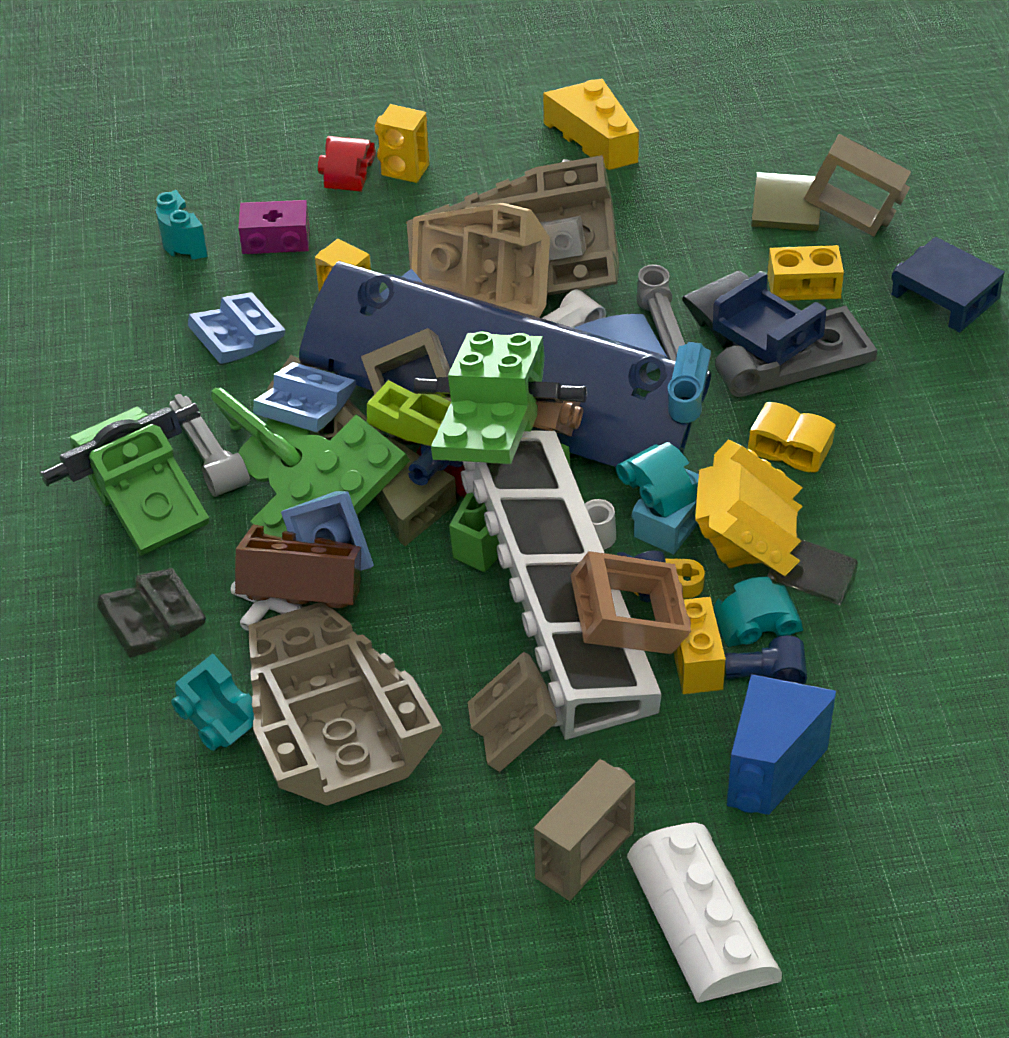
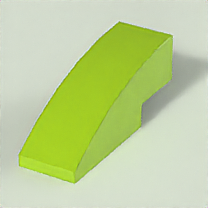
[367,380,451,446]

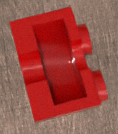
[318,136,376,192]

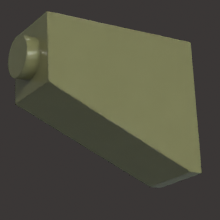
[374,437,457,546]

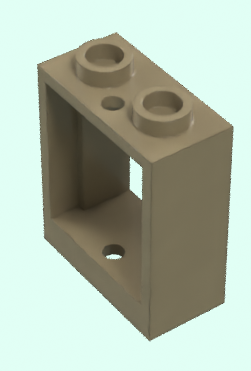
[804,134,911,237]
[361,328,451,445]
[534,759,635,901]

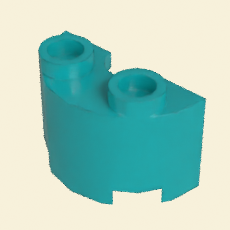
[156,189,208,259]
[616,442,698,518]
[713,577,803,647]
[171,654,254,751]

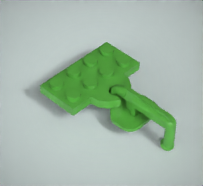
[211,387,410,537]

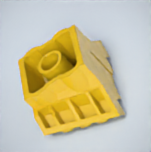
[695,439,803,576]

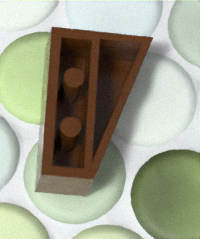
[235,524,361,608]

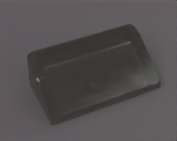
[768,538,858,605]

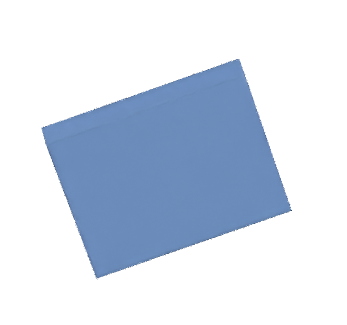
[281,491,374,570]

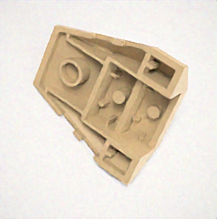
[412,203,550,318]

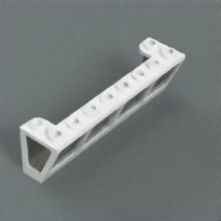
[461,431,661,740]

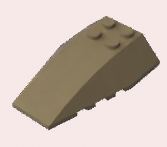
[407,155,619,295]
[248,602,442,806]

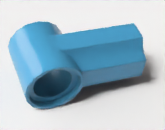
[668,342,711,423]

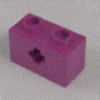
[238,200,310,254]

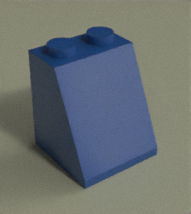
[727,674,836,815]

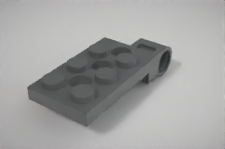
[715,306,877,397]

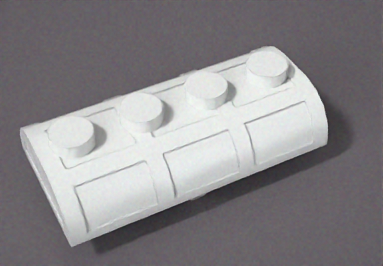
[627,823,782,1003]

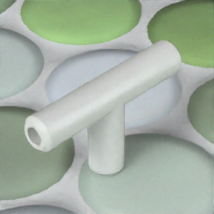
[231,581,303,631]

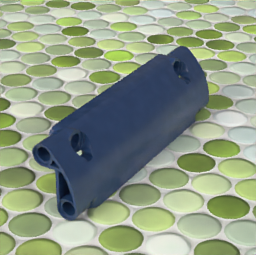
[299,261,711,467]

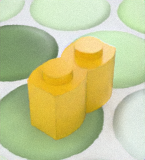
[748,402,836,472]

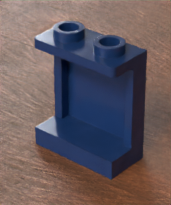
[891,236,1005,333]
[713,271,827,365]

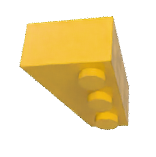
[543,78,639,170]

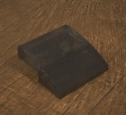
[97,568,206,658]

